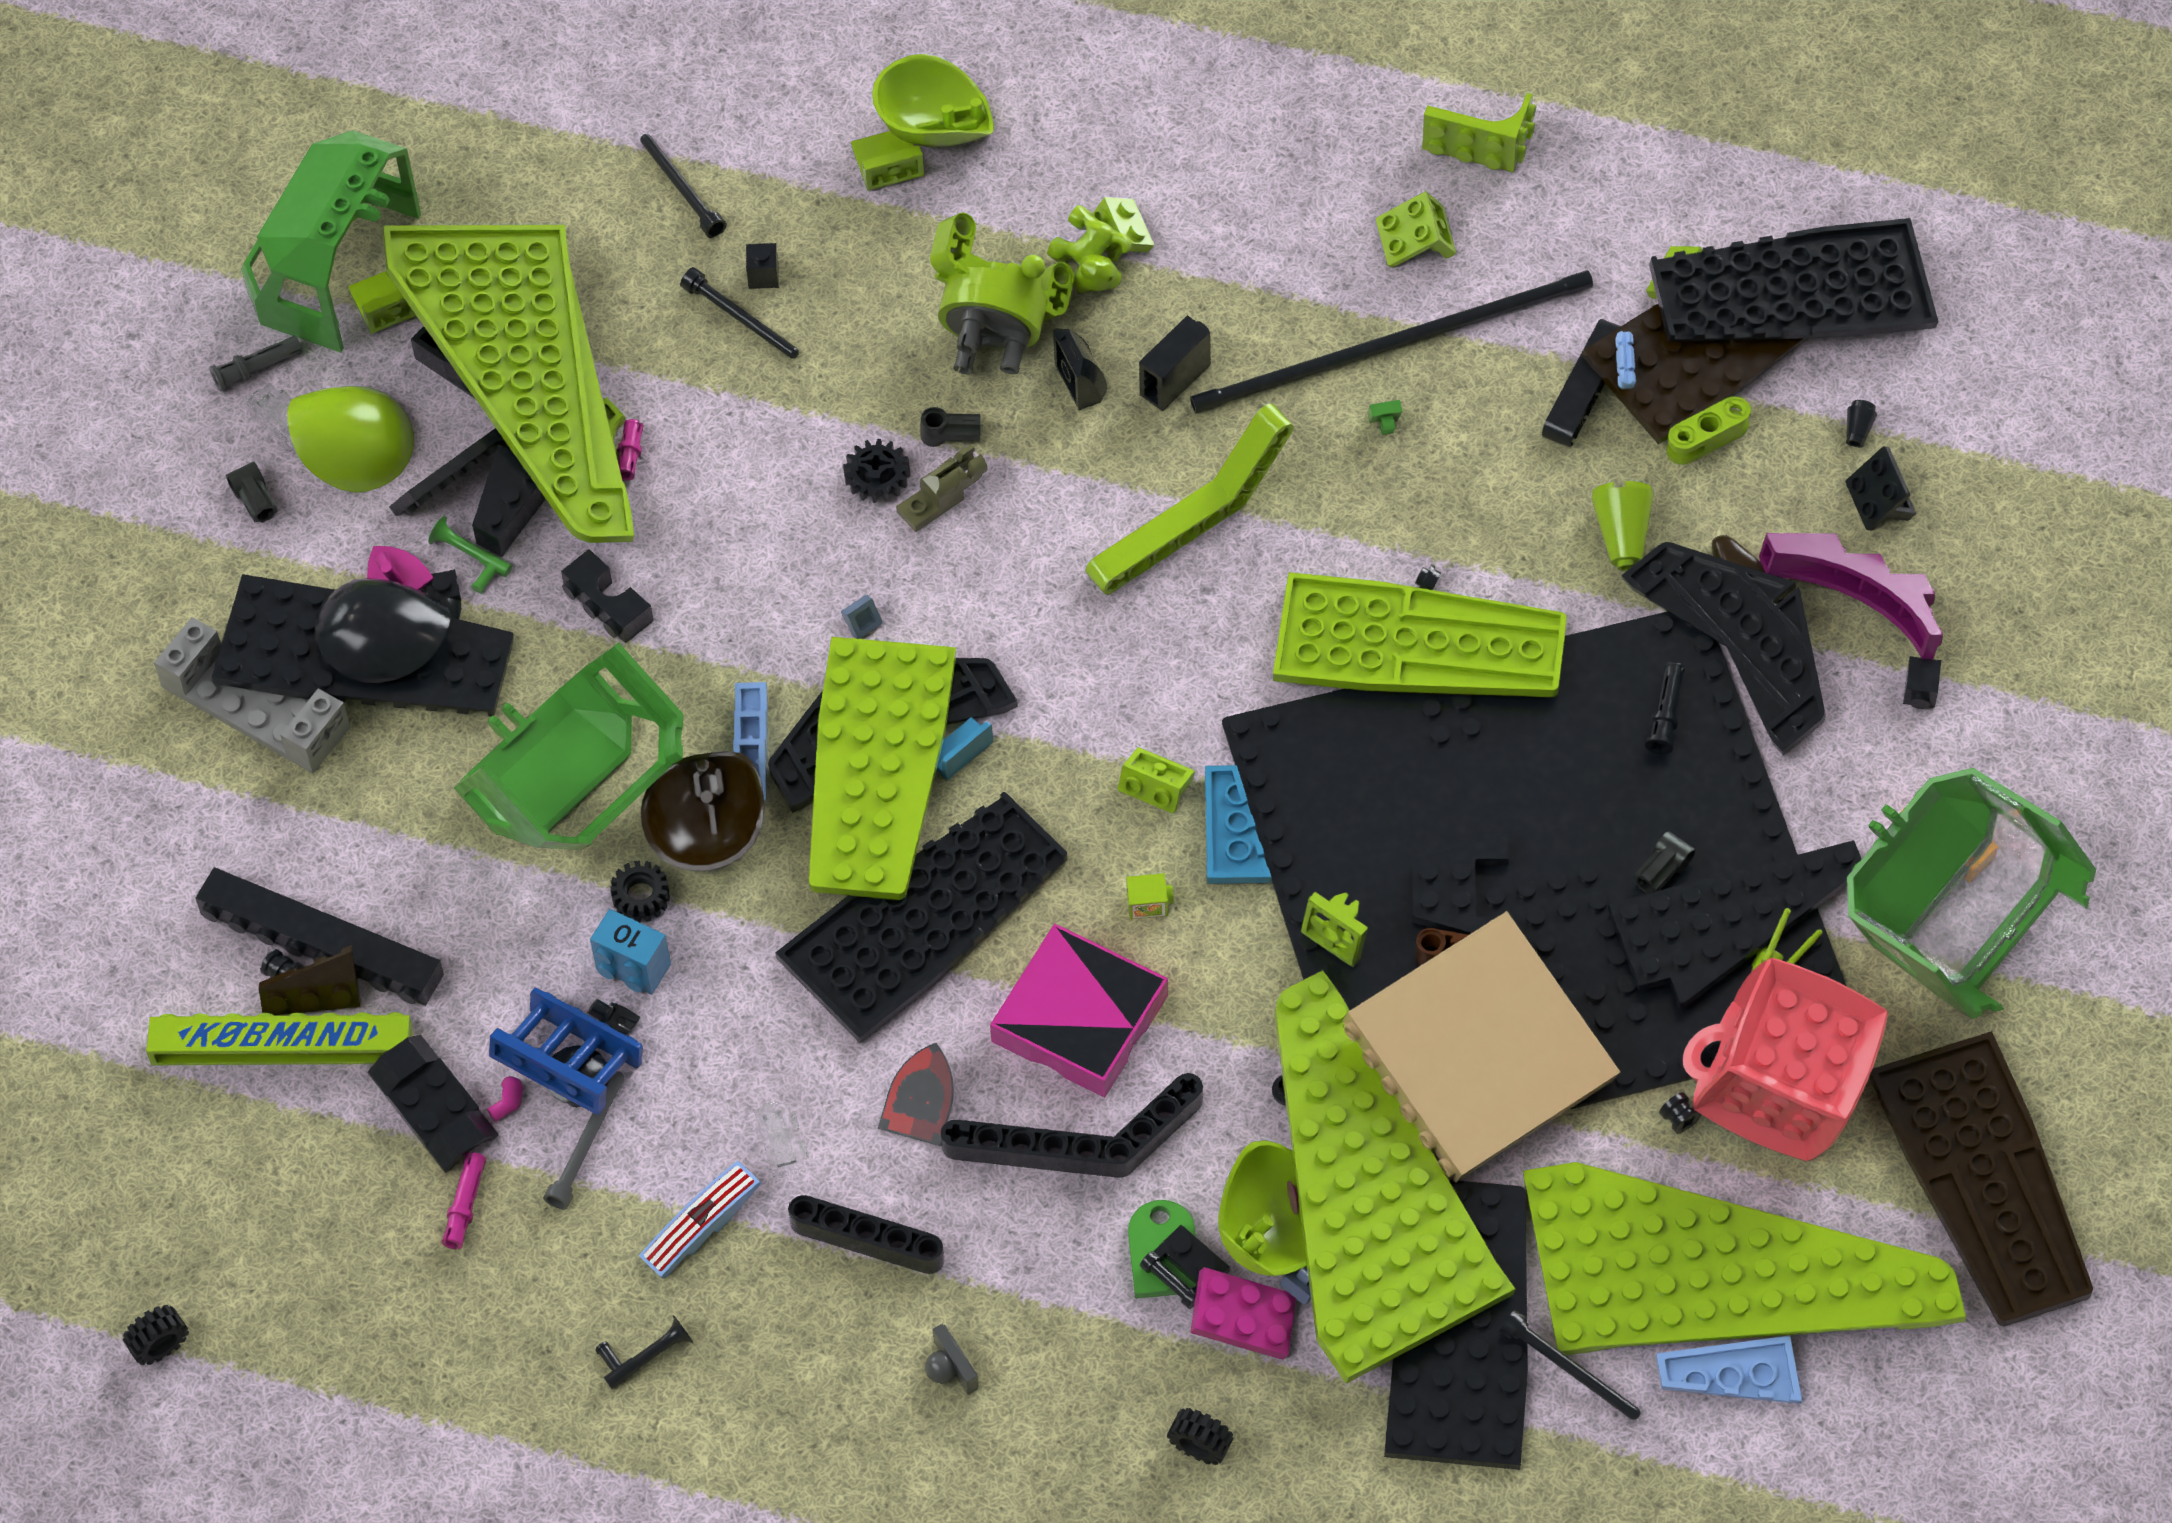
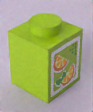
[1126,873,1174,919]

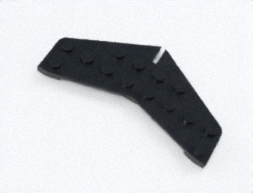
[1621,542,1826,756]
[768,658,1018,813]

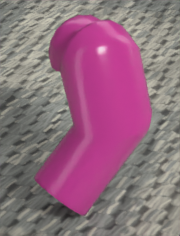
[487,1076,524,1122]

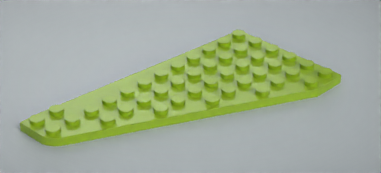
[382,225,634,543]
[1274,970,1515,1384]
[1523,1162,1966,1355]

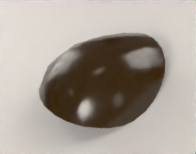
[641,751,764,871]

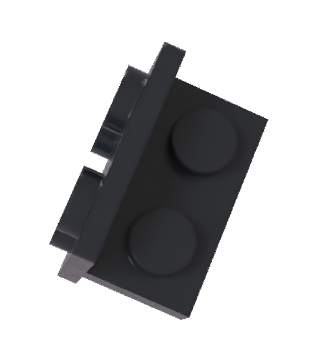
[1845,446,1916,531]

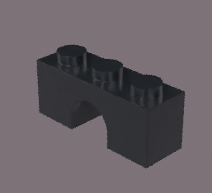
[561,549,654,643]

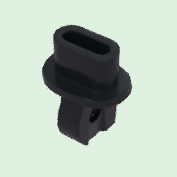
[587,999,641,1035]

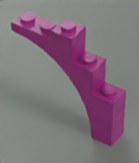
[1759,533,1943,659]

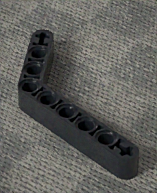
[940,1073,1203,1178]

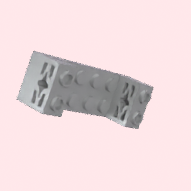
[154,617,350,774]

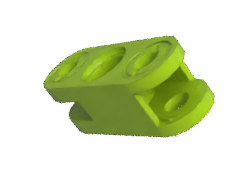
[1666,397,1751,465]

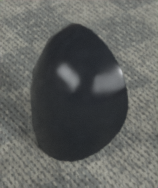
[315,578,451,683]

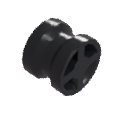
[1659,1092,1701,1134]

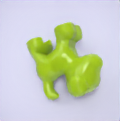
[1047,205,1132,293]

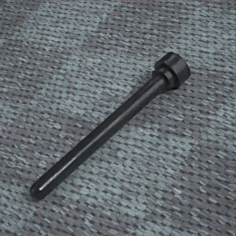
[640,134,727,238]
[680,267,799,359]
[1499,1310,1641,1420]

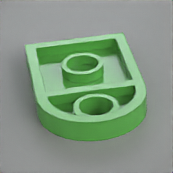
[1128,1200,1196,1299]

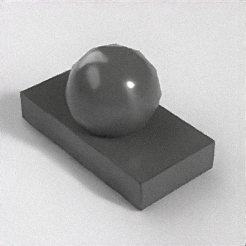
[925,1323,979,1394]

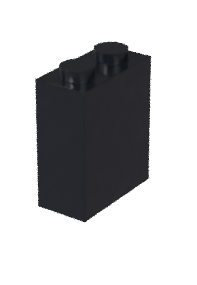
[1139,315,1211,411]

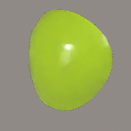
[872,54,995,148]
[287,386,414,493]
[1218,1140,1307,1276]

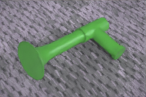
[428,516,512,594]

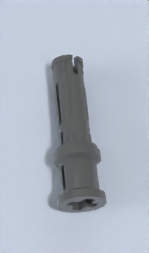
[209,335,303,392]

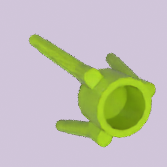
[1751,908,1822,971]

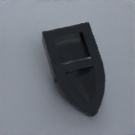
[426,569,462,619]

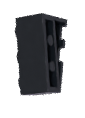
[472,444,546,557]

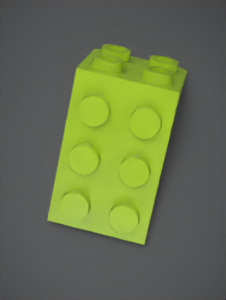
[1422,93,1537,173]

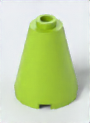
[1591,481,1654,571]

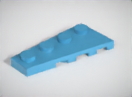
[1205,765,1271,884]

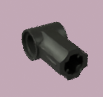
[920,407,980,447]
[226,461,278,523]
[1633,831,1696,894]

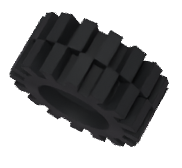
[610,861,670,923]
[122,1305,189,1365]
[1167,1408,1234,1465]

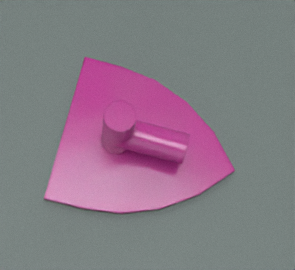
[367,546,434,590]

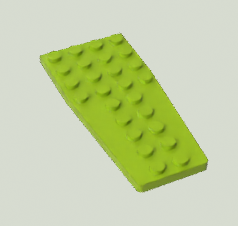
[1273,572,1567,697]
[809,637,957,900]

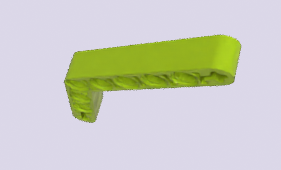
[1085,403,1294,595]

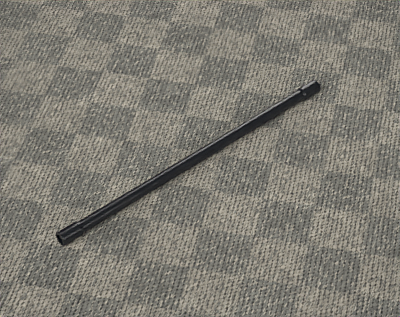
[1190,270,1593,414]

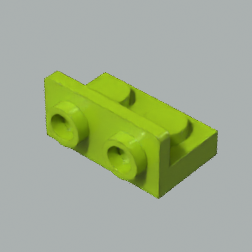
[1117,747,1195,813]

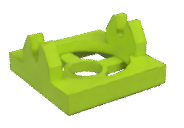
[1301,892,1368,967]

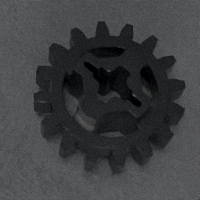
[843,439,911,503]

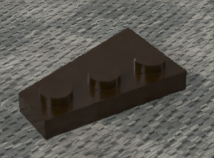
[258,945,361,1016]

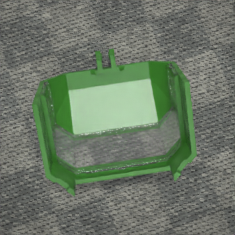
[1847,768,2096,1019]

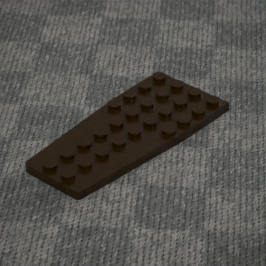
[1582,304,1809,445]
[1869,1031,2093,1326]

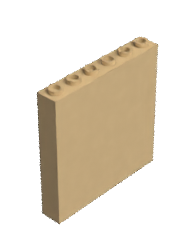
[1343,911,1620,1183]

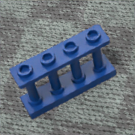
[489,987,643,1115]

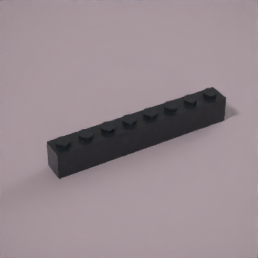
[195,867,444,1006]

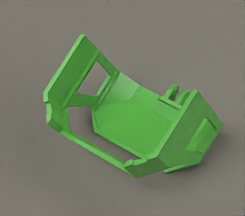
[241,130,421,352]
[454,643,684,850]

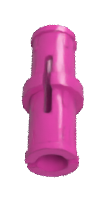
[617,419,644,481]

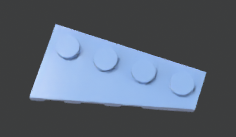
[1656,1336,1802,1404]

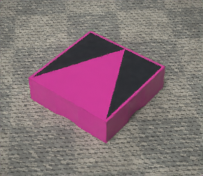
[990,923,1168,1098]

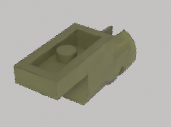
[896,444,988,532]

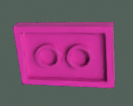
[1190,1267,1296,1359]

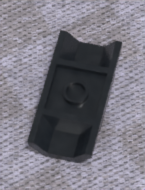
[368,1035,499,1173]

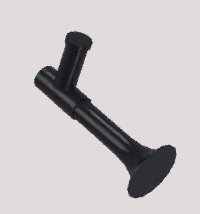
[595,1315,694,1389]

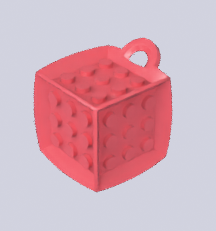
[1683,958,1888,1161]

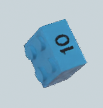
[590,909,671,995]

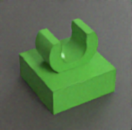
[1367,400,1402,435]

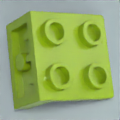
[851,131,924,191]
[1376,191,1457,268]
[348,271,416,334]

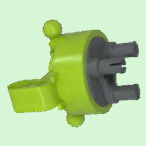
[930,212,1074,374]

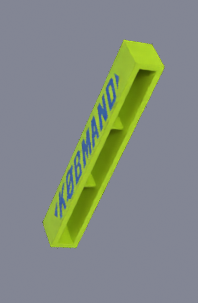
[146,1012,414,1066]

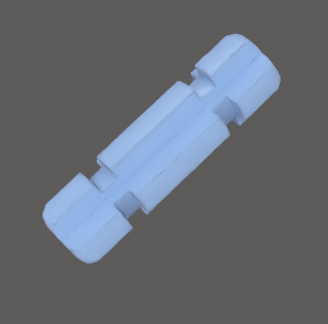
[1615,331,1636,389]

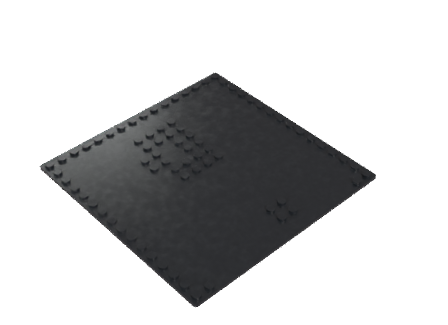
[1222,612,1846,1110]

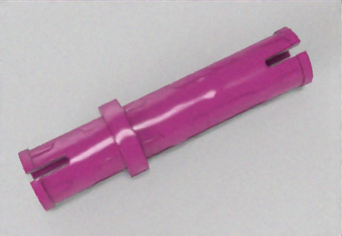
[442,1152,486,1250]

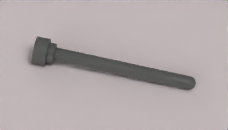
[543,1071,624,1210]

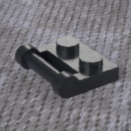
[1140,1225,1230,1309]

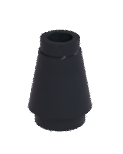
[1846,400,1877,448]

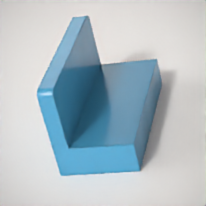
[936,717,993,781]

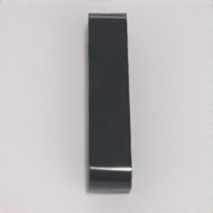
[1542,319,1621,447]
[788,1195,945,1274]

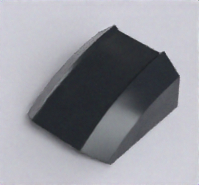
[1053,328,1107,410]

